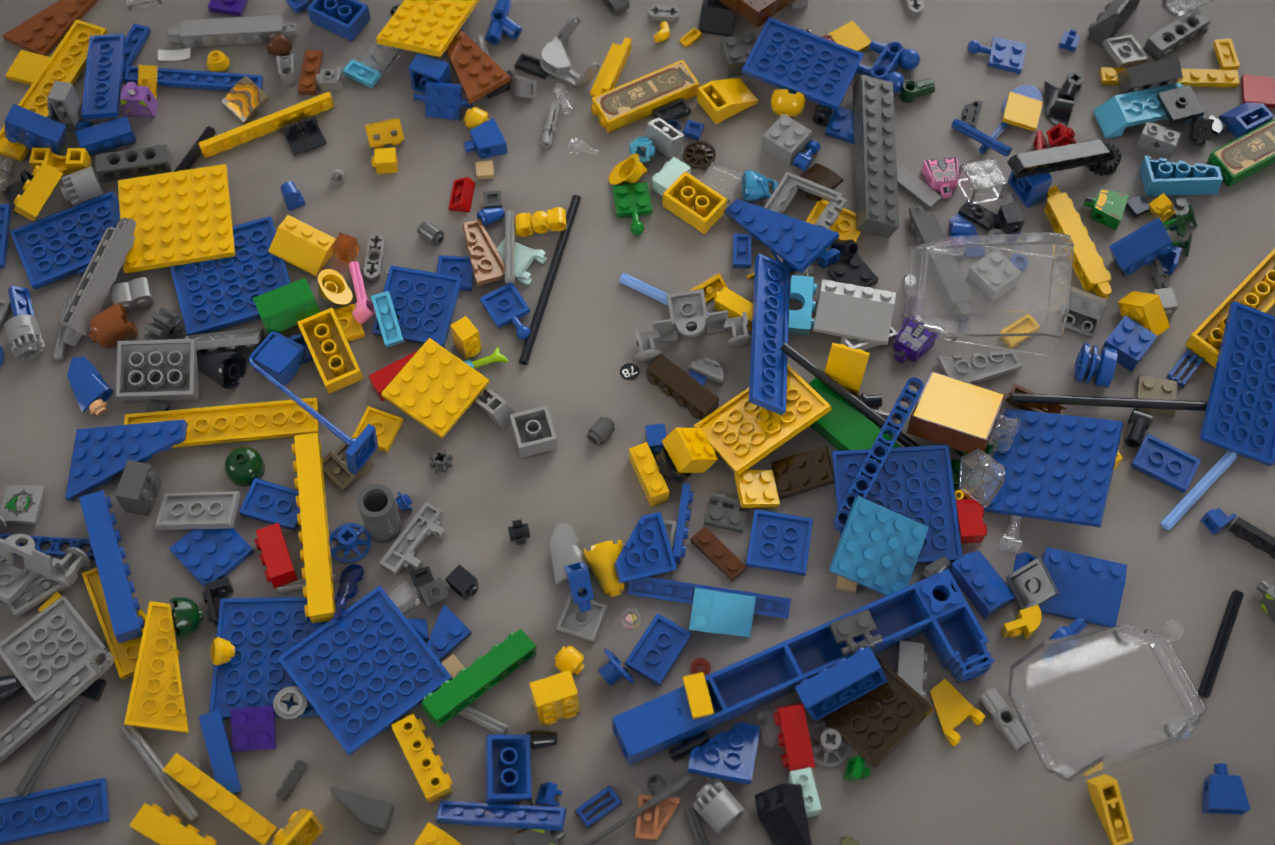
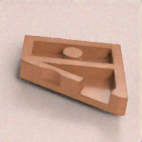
[635,795,680,841]

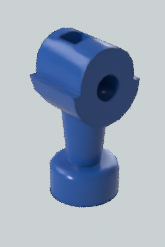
[793,140,821,171]

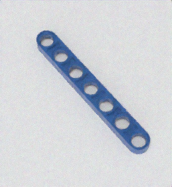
[0,534,95,560]

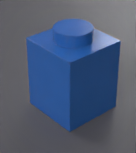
[645,423,667,455]

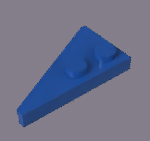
[427,605,472,662]

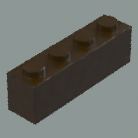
[647,354,719,420]

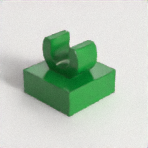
[843,755,871,781]

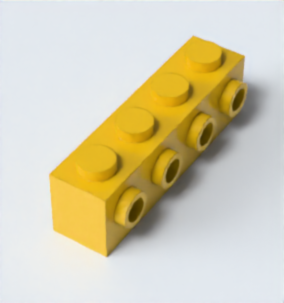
[391,713,453,804]

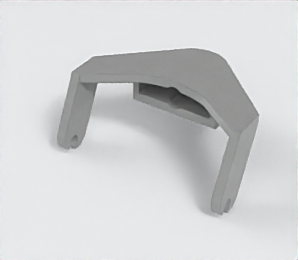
[540,15,601,87]

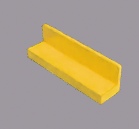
[590,37,632,96]

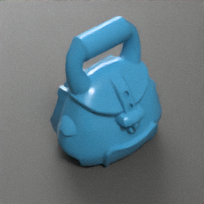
[742,170,779,202]

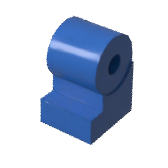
[280,181,306,211]

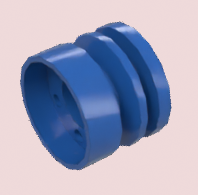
[1074,343,1118,388]

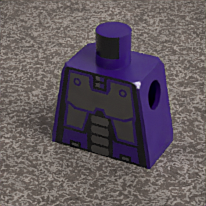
[893,317,937,363]

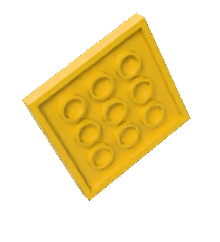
[381,338,490,439]

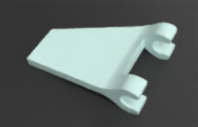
[497,238,547,286]

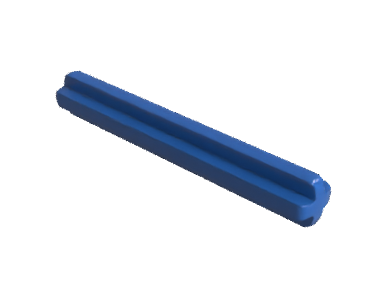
[951,119,1012,156]

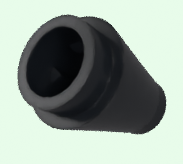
[831,239,858,258]
[526,729,557,750]

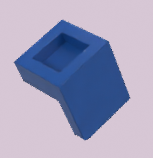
[1157,246,1182,275]
[1200,508,1237,535]

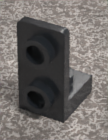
[202,577,234,627]

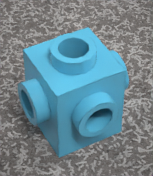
[629,136,655,163]

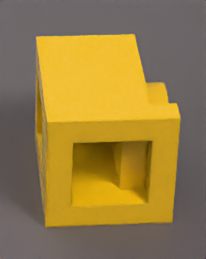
[1149,193,1176,222]

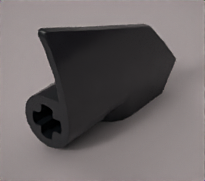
[1044,81,1077,126]

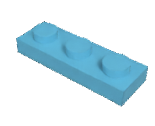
[371,290,404,348]

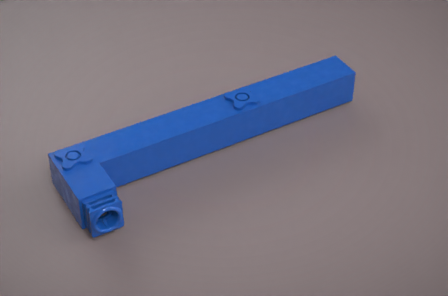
[611,569,995,766]

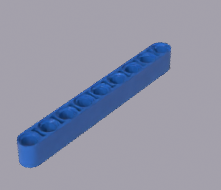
[833,377,924,532]

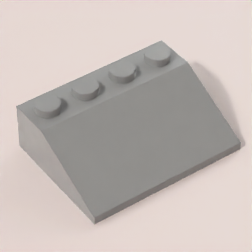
[813,279,896,345]
[116,339,199,402]

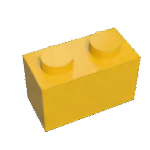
[450,316,482,360]

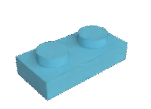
[343,59,381,88]

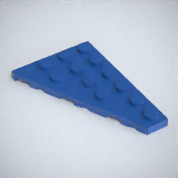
[65,420,187,501]

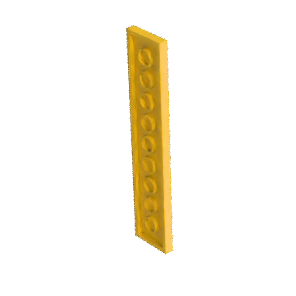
[0,19,108,161]
[124,397,319,448]

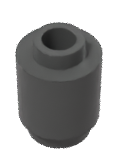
[417,222,444,246]
[587,417,615,445]

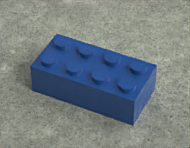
[795,647,888,722]

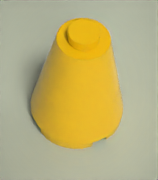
[583,540,624,598]

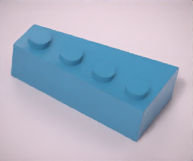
[1139,155,1223,196]

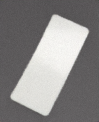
[158,48,191,61]

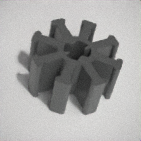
[144,307,184,340]

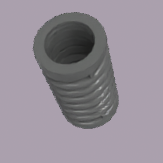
[357,484,402,543]

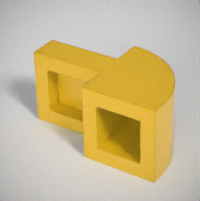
[1000,605,1042,639]

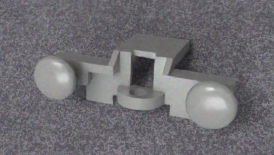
[634,289,752,362]
[0,515,91,605]

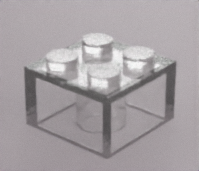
[958,158,1008,204]

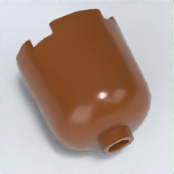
[89,303,139,348]

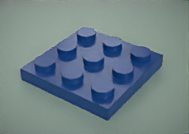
[746,509,813,576]
[169,528,255,588]

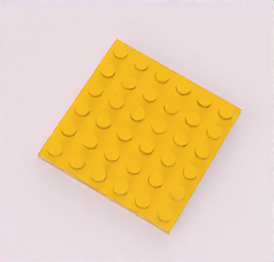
[118,164,236,274]

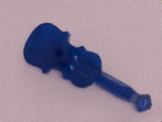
[333,564,364,621]

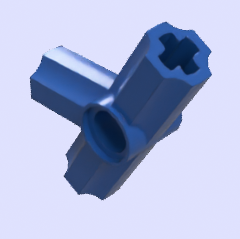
[485,0,522,45]

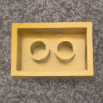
[662,171,727,234]
[529,670,580,726]

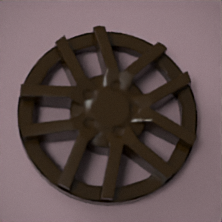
[683,141,716,170]

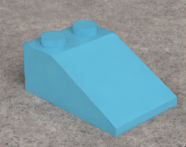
[689,588,756,637]

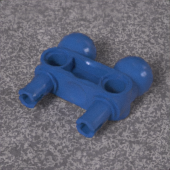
[856,40,920,94]

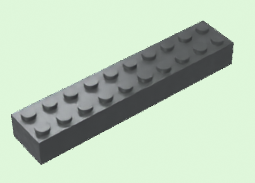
[853,75,899,238]

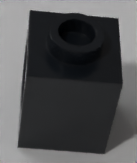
[446,564,479,600]

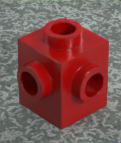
[1046,123,1076,148]

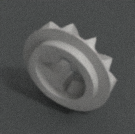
[273,686,307,720]

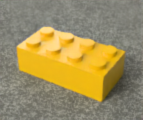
[297,307,364,394]

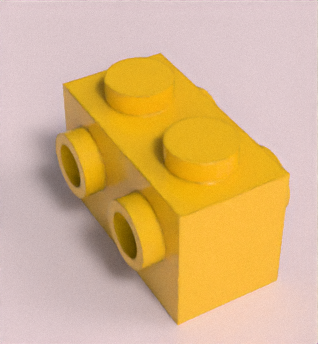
[364,117,405,149]

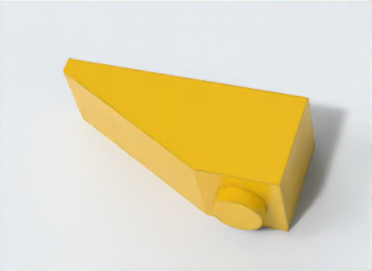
[1086,774,1134,845]

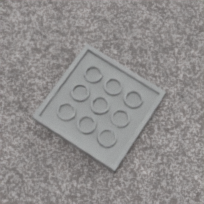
[0,595,109,703]

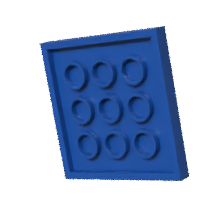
[372,265,463,348]

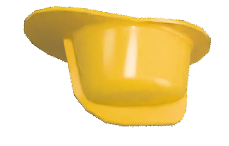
[609,153,647,185]
[318,269,353,305]

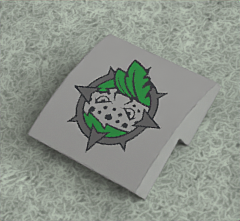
[0,485,46,526]

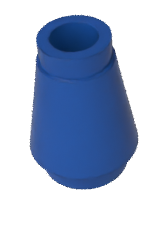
[477,207,505,226]

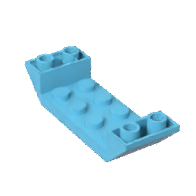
[1093,83,1204,139]

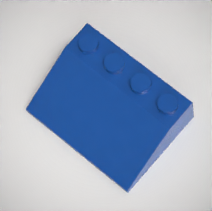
[1039,547,1127,629]

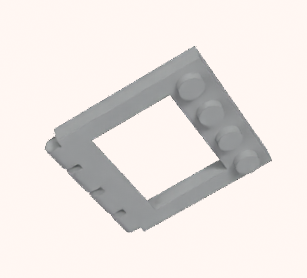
[764,172,848,230]

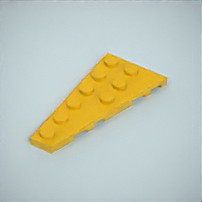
[81,567,181,680]
[124,601,189,733]

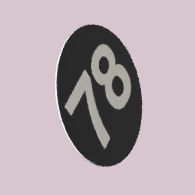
[620,363,639,381]

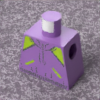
[120,82,159,118]

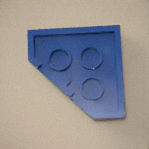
[614,512,677,584]
[687,722,761,785]

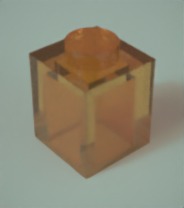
[332,233,360,263]

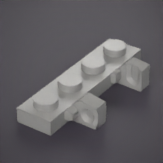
[379,501,447,576]

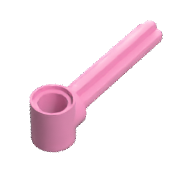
[349,261,376,324]

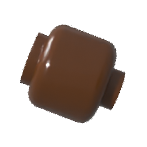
[266,34,292,58]

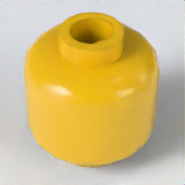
[463,107,489,129]
[553,646,585,675]

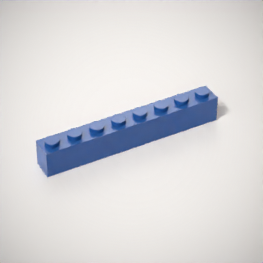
[79,490,145,644]

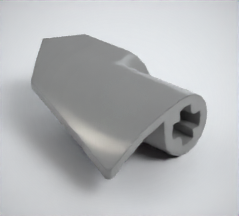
[549,522,591,585]

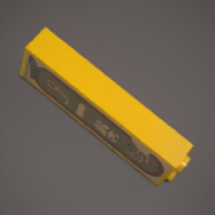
[591,60,700,133]

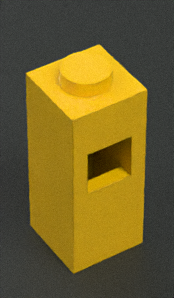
[713,287,753,331]

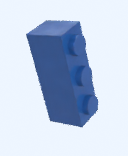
[75,116,137,156]

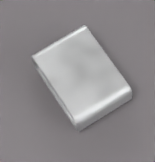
[1203,116,1227,137]

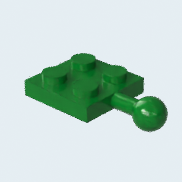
[612,182,652,235]

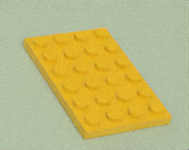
[376,0,480,57]
[693,364,832,475]

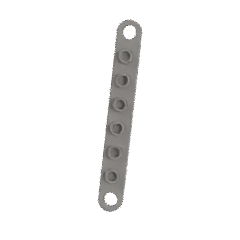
[0,649,114,764]

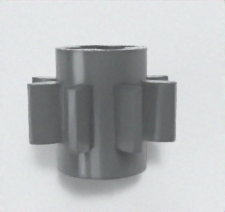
[429,449,453,474]

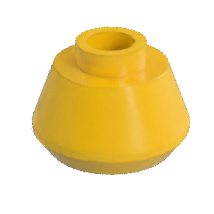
[206,50,230,72]
[211,637,235,666]

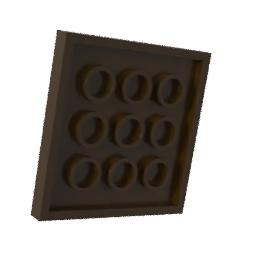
[821,653,934,770]

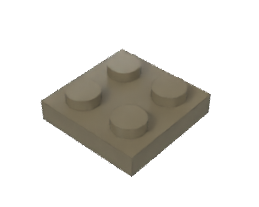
[1135,375,1177,417]

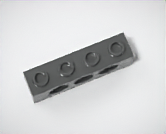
[1143,8,1211,61]
[95,144,172,182]

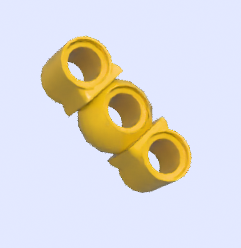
[515,207,566,237]

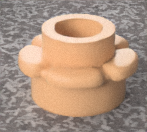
[89,399,107,416]

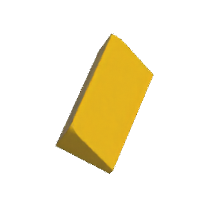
[689,273,728,303]

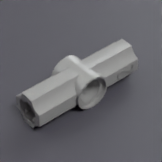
[979,688,1032,751]

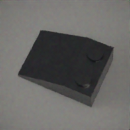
[754,783,812,845]

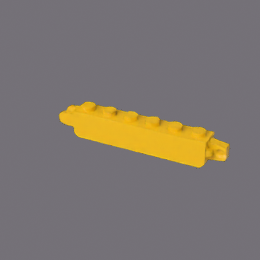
[1044,186,1112,300]

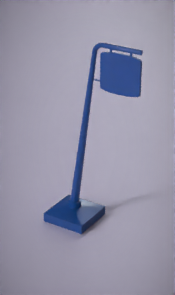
[249,332,378,475]

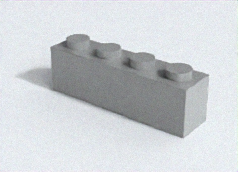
[895,640,928,729]

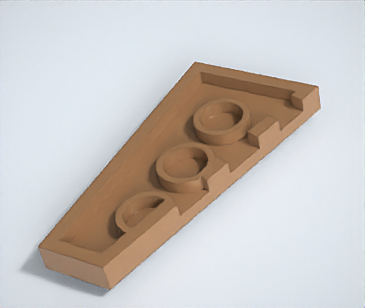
[462,219,505,286]

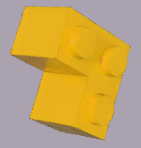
[1117,291,1170,336]

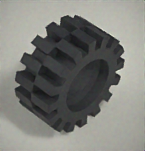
[1087,142,1121,176]

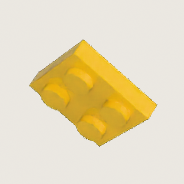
[734,470,780,508]

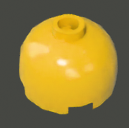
[771,89,806,118]

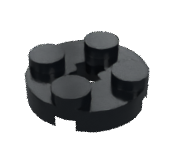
[657,448,692,483]

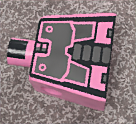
[921,157,959,199]

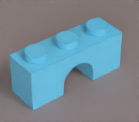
[788,275,817,335]

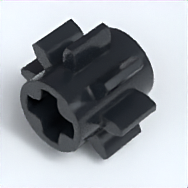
[508,519,530,545]

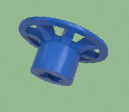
[329,523,371,563]
[598,648,635,686]

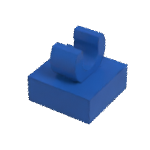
[1059,29,1081,52]
[535,782,563,807]

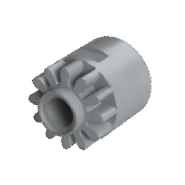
[60,166,104,206]
[4,315,46,360]
[693,782,745,835]

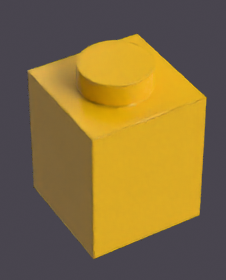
[371,148,398,174]

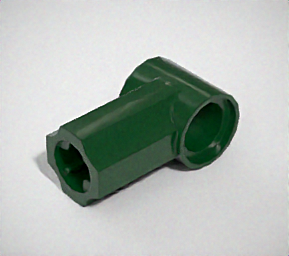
[899,78,935,103]

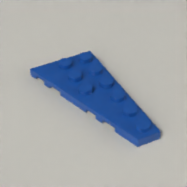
[724,199,839,273]

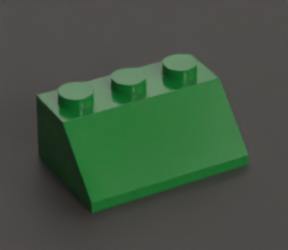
[253,277,320,335]

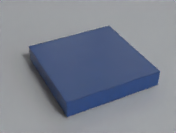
[437,255,474,291]

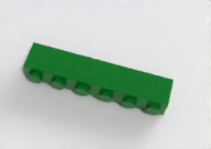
[422,629,536,728]

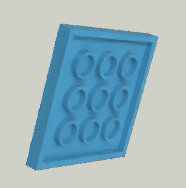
[829,496,929,596]

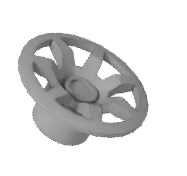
[809,722,851,767]

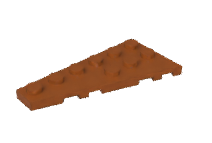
[2,0,98,56]
[445,29,511,104]

